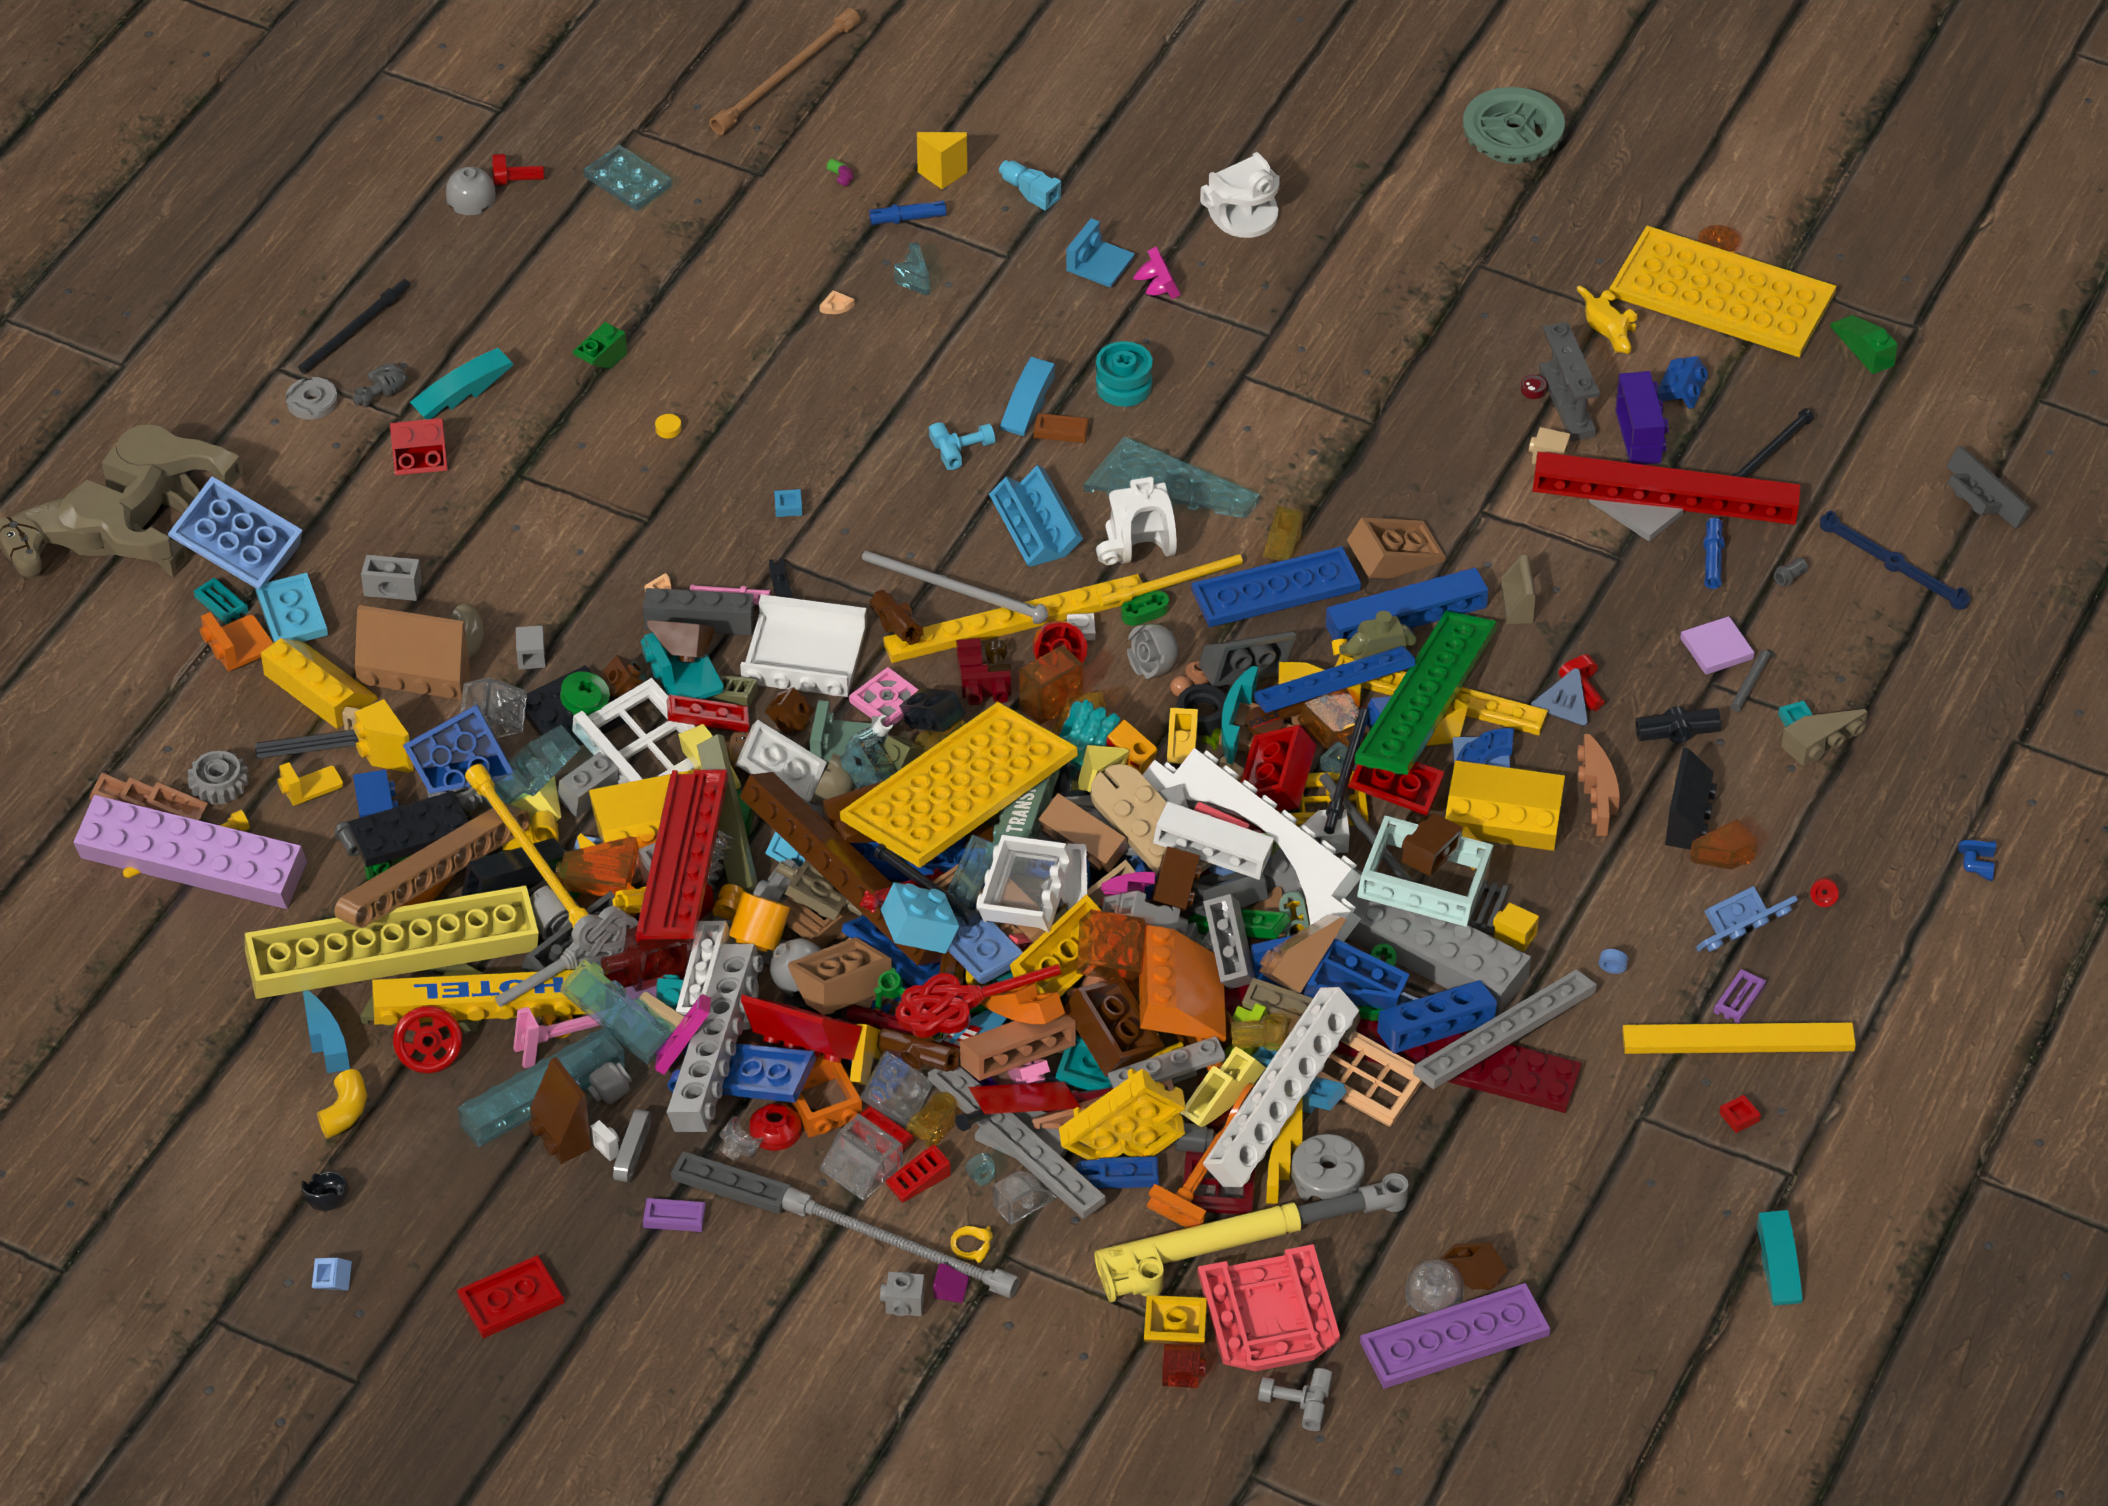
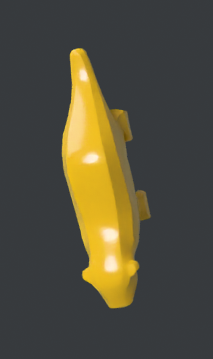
[1577,286,1637,354]

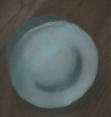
[965,1153,995,1186]

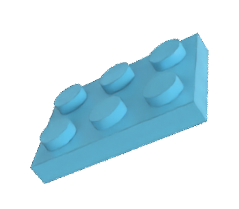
[255,573,328,643]

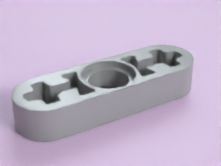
[613,1109,651,1183]

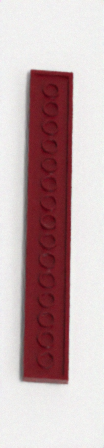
[1127,958,1582,1113]

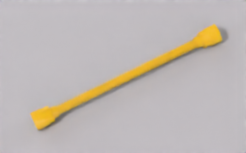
[465,764,590,928]

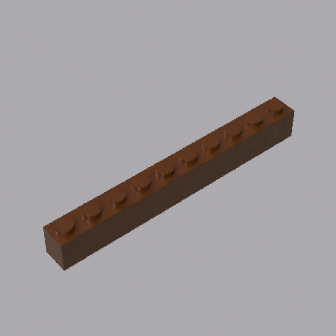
[740,772,942,966]

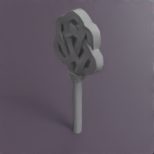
[495,905,638,1007]

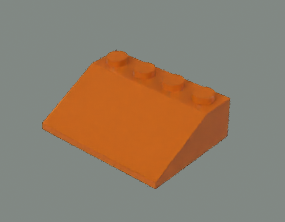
[1138,925,1226,1042]

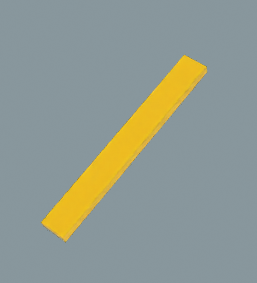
[1335,654,1548,735]
[1622,1023,1855,1054]

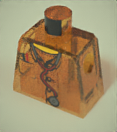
[1297,688,1362,749]

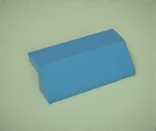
[989,465,1083,567]

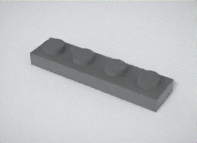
[671,1151,791,1214]

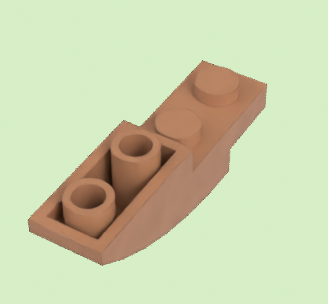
[1577,734,1620,836]

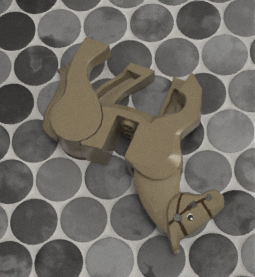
[0,424,243,578]

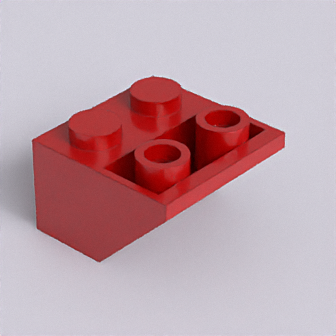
[390,418,447,475]

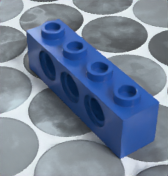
[1377,980,1497,1054]

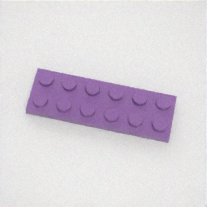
[1360,1283,1550,1389]

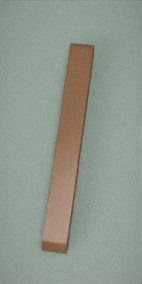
[334,802,530,928]

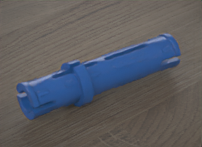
[869,200,946,225]
[1703,518,1725,589]

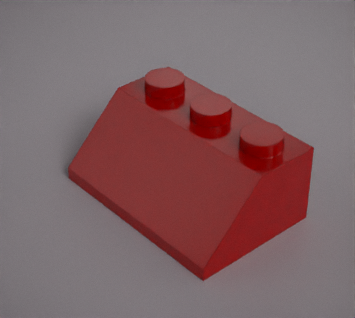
[1240,724,1317,813]
[1348,762,1444,816]

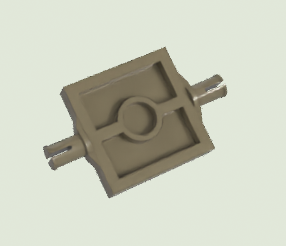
[775,860,862,921]

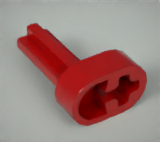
[492,154,544,185]
[1558,654,1605,711]

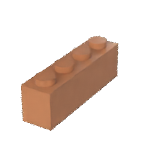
[960,1013,1076,1081]

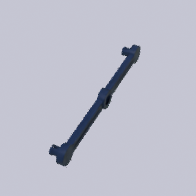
[1819,510,1970,610]

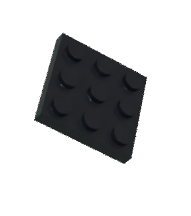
[515,665,626,757]

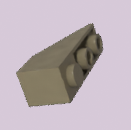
[1781,709,1867,766]

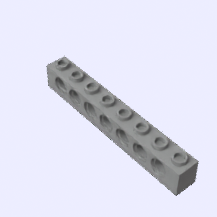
[667,944,763,1132]

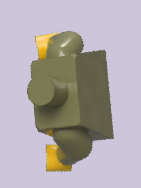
[1332,611,1416,661]

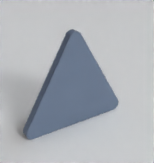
[1531,668,1588,726]

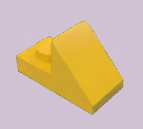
[1167,708,1198,764]

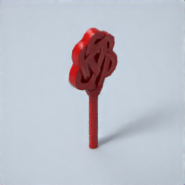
[895,964,1061,1038]

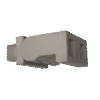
[1102,891,1188,940]

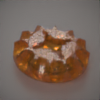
[1698,225,1739,253]

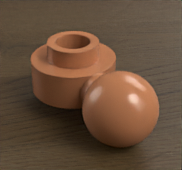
[1170,661,1210,697]

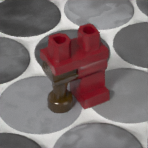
[956,638,1011,705]

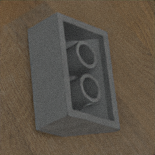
[1199,632,1296,687]

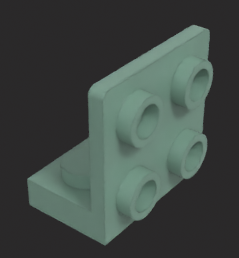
[810,700,871,768]

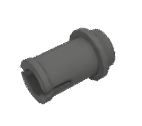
[1774,557,1808,586]
[335,821,360,857]

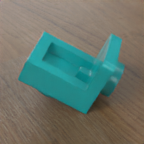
[655,975,684,1011]

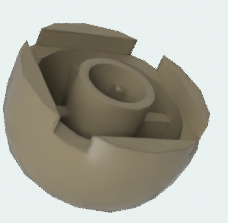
[810,753,860,806]

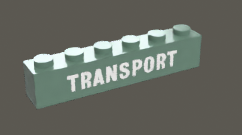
[987,768,1061,874]

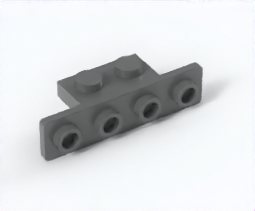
[1947,446,2030,528]

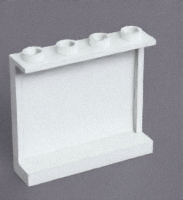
[740,594,867,697]

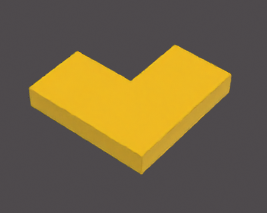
[850,1024,883,1085]

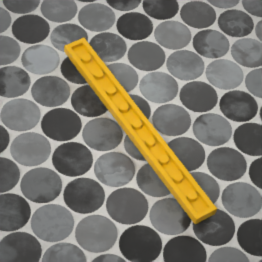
[883,574,1143,663]

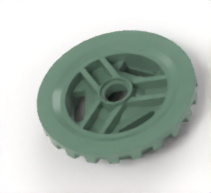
[1463,87,1565,164]

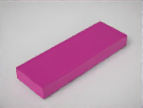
[655,994,711,1075]

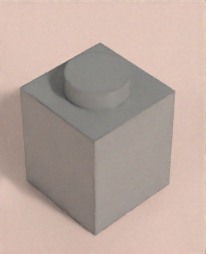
[516,626,546,669]

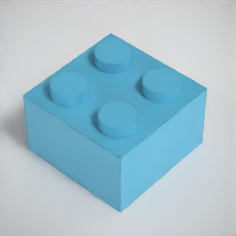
[880,882,959,954]

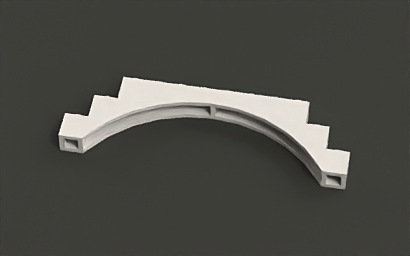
[1142,748,1361,944]

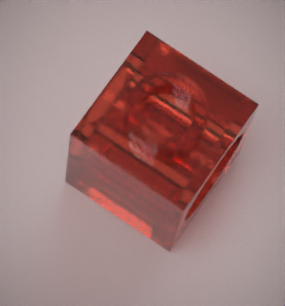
[1162,1344,1206,1388]

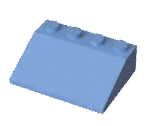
[168,476,302,590]

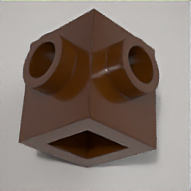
[600,655,647,699]
[765,687,815,735]

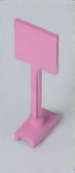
[513,980,657,1069]

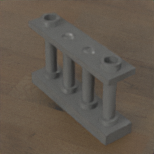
[1539,322,1600,442]

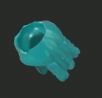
[1059,699,1120,771]

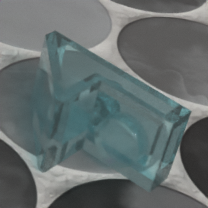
[894,242,930,295]

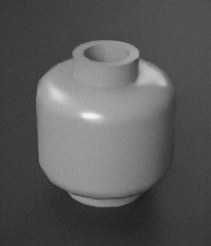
[587,1062,632,1105]

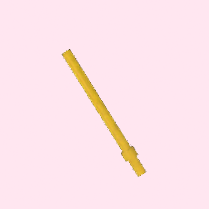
[1098,554,1243,607]

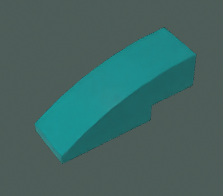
[1757,1210,1803,1306]

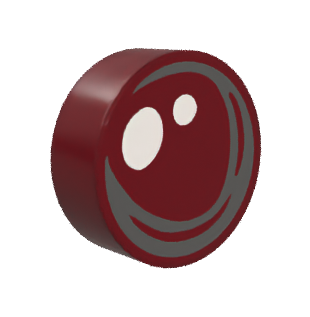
[1521,374,1547,399]

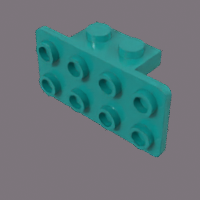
[641,632,724,699]

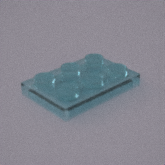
[583,145,672,211]

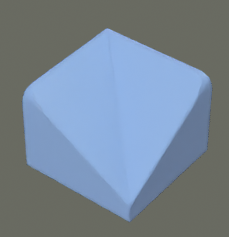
[312,1258,352,1291]

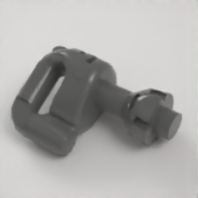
[352,363,408,408]

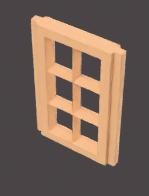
[1316,1031,1423,1128]

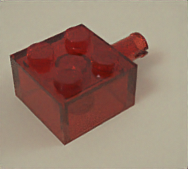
[601,926,693,992]

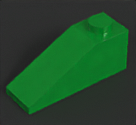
[1830,315,1898,374]

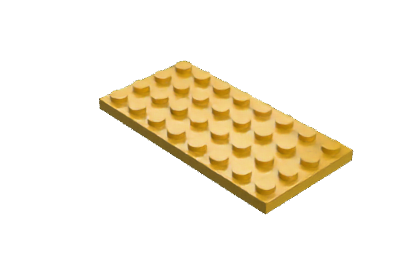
[1609,226,1836,358]
[840,702,1078,868]

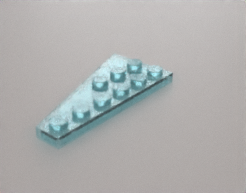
[1084,436,1260,518]

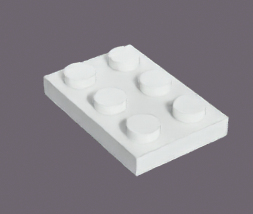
[735,720,827,803]

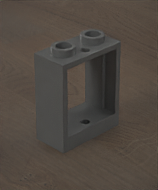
[1186,872,1268,917]

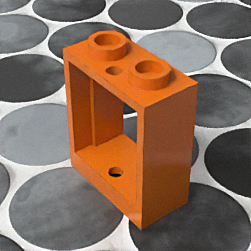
[790,1054,862,1138]

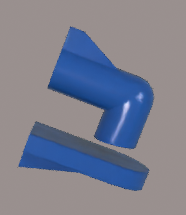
[1958,840,1996,881]

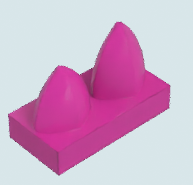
[1133,247,1181,299]

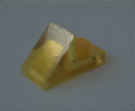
[1263,505,1303,562]

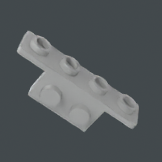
[1108,1037,1226,1089]

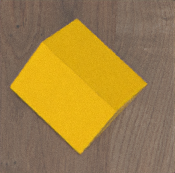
[917,132,968,189]
[1144,1295,1207,1345]

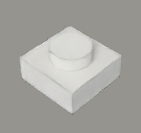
[1067,613,1095,641]
[590,1120,619,1161]

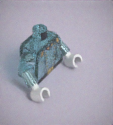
[840,715,898,789]

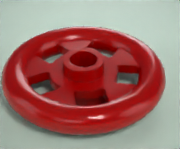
[393,1006,463,1074]

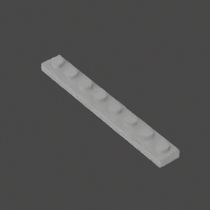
[1413,969,1597,1090]
[928,1065,1105,1219]

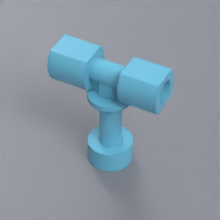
[929,423,995,470]

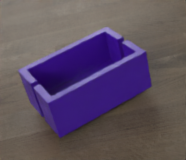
[1615,371,1669,465]

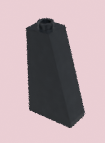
[461,838,569,896]

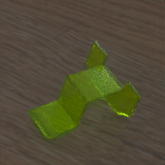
[1201,728,1221,751]

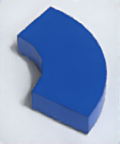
[1456,728,1514,765]

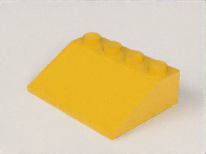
[1445,760,1565,851]
[589,769,718,864]

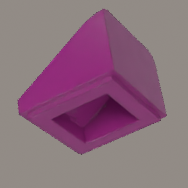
[933,1263,969,1303]

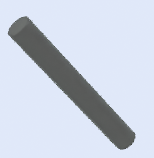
[1730,650,1771,712]

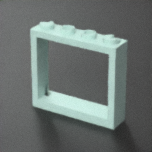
[1357,816,1493,927]

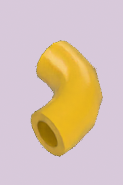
[317,1069,367,1139]

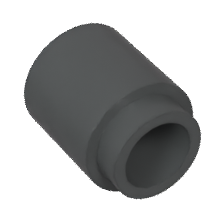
[1171,1122,1214,1152]

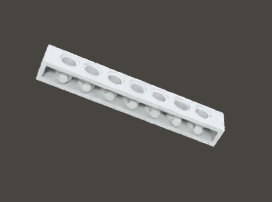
[1203,987,1359,1187]

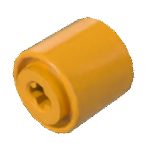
[729,892,791,952]

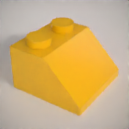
[353,699,414,773]

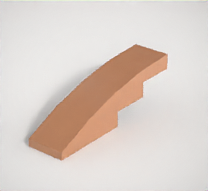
[89,773,208,821]

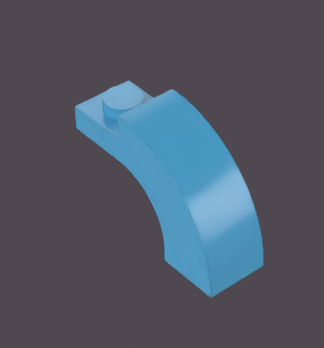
[1252,1041,1346,1114]

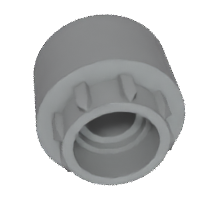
[530,885,581,941]

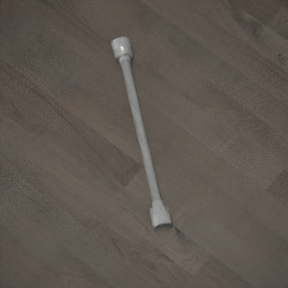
[782,1187,1020,1299]

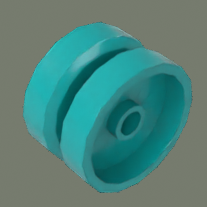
[1096,341,1153,407]

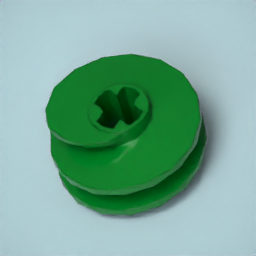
[560,672,610,716]

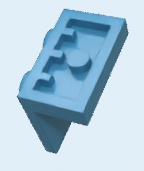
[1066,218,1134,287]

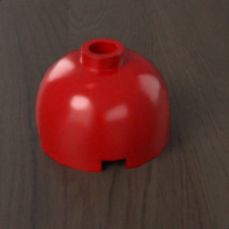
[1032,620,1087,675]

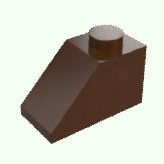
[1436,1242,1508,1290]

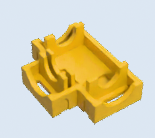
[1059,1068,1186,1160]

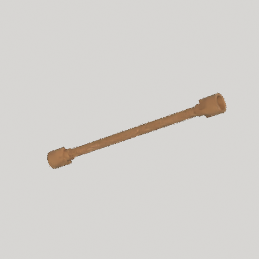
[709,8,860,135]

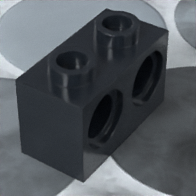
[899,688,966,732]

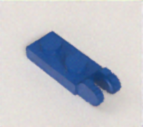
[1076,1156,1159,1189]

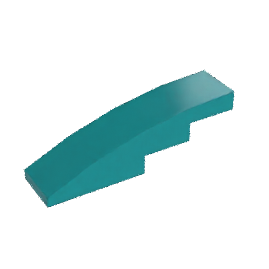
[410,348,514,420]

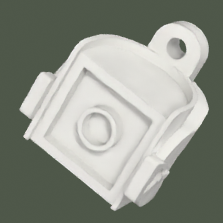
[1200,152,1279,238]
[1096,477,1177,565]

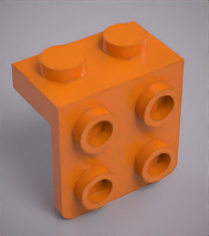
[200,612,273,672]

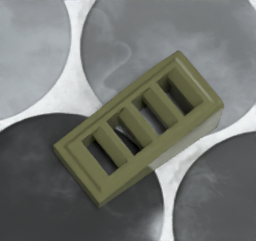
[705,675,758,710]

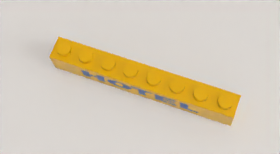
[372,968,605,1025]

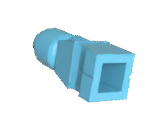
[999,160,1061,211]

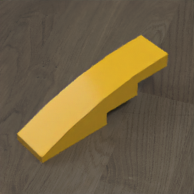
[1266,1098,1302,1204]

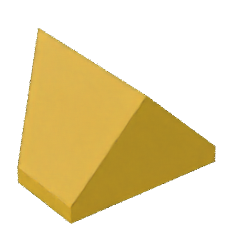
[1426,698,1468,746]

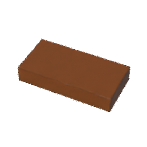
[1034,413,1089,443]

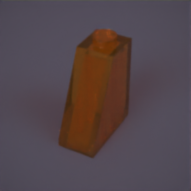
[555,837,639,896]

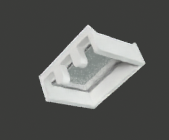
[976,835,1073,933]

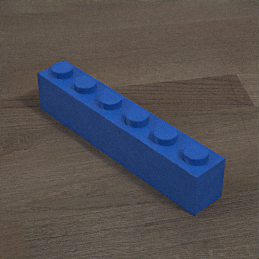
[1326,567,1488,641]

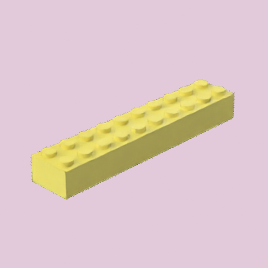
[245,886,539,999]

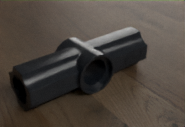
[1635,706,1721,743]

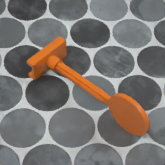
[1146,1082,1255,1228]

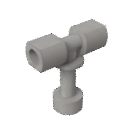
[1258,1368,1332,1431]

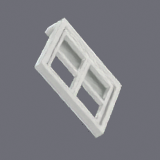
[572,678,695,784]

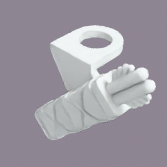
[1041,844,1088,911]

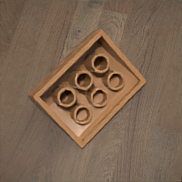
[355,605,471,700]

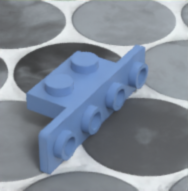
[1696,886,1798,952]

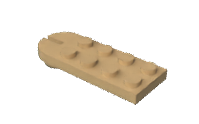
[1091,764,1214,875]

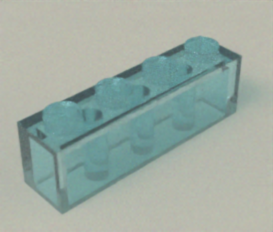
[560,959,672,1065]

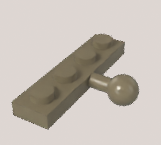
[1242,978,1360,1044]

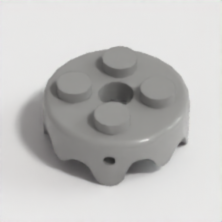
[1291,1134,1365,1201]

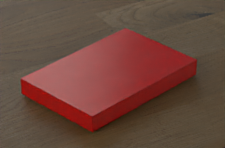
[457,1255,564,1339]

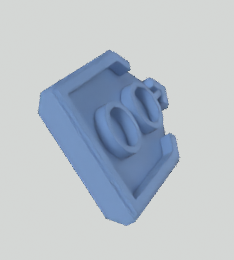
[948,916,1023,984]

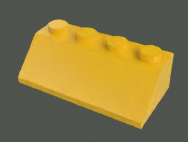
[261,638,378,729]
[1010,894,1125,997]

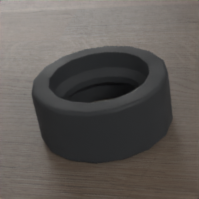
[1177,684,1227,736]

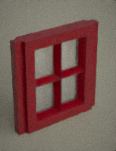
[1183,1151,1255,1215]

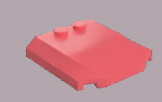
[1197,1244,1340,1372]

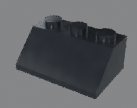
[1665,748,1717,851]

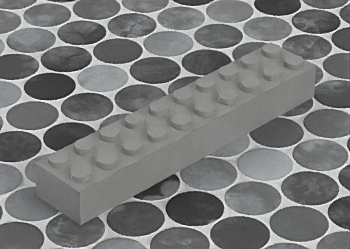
[1263,847,1531,1015]

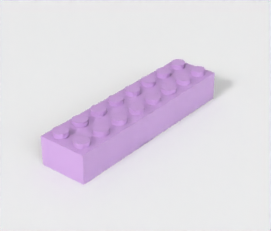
[73,795,307,909]

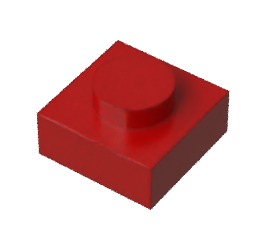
[1719,1095,1761,1133]

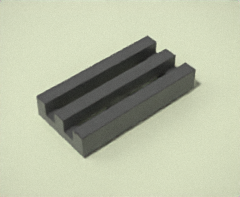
[1468,880,1509,933]

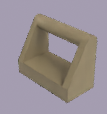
[1500,555,1535,624]

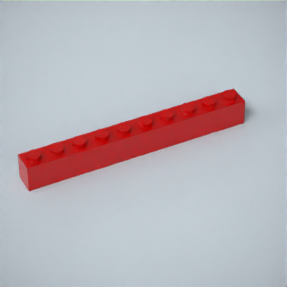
[1532,451,1800,525]

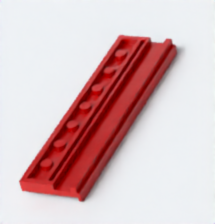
[635,769,729,942]

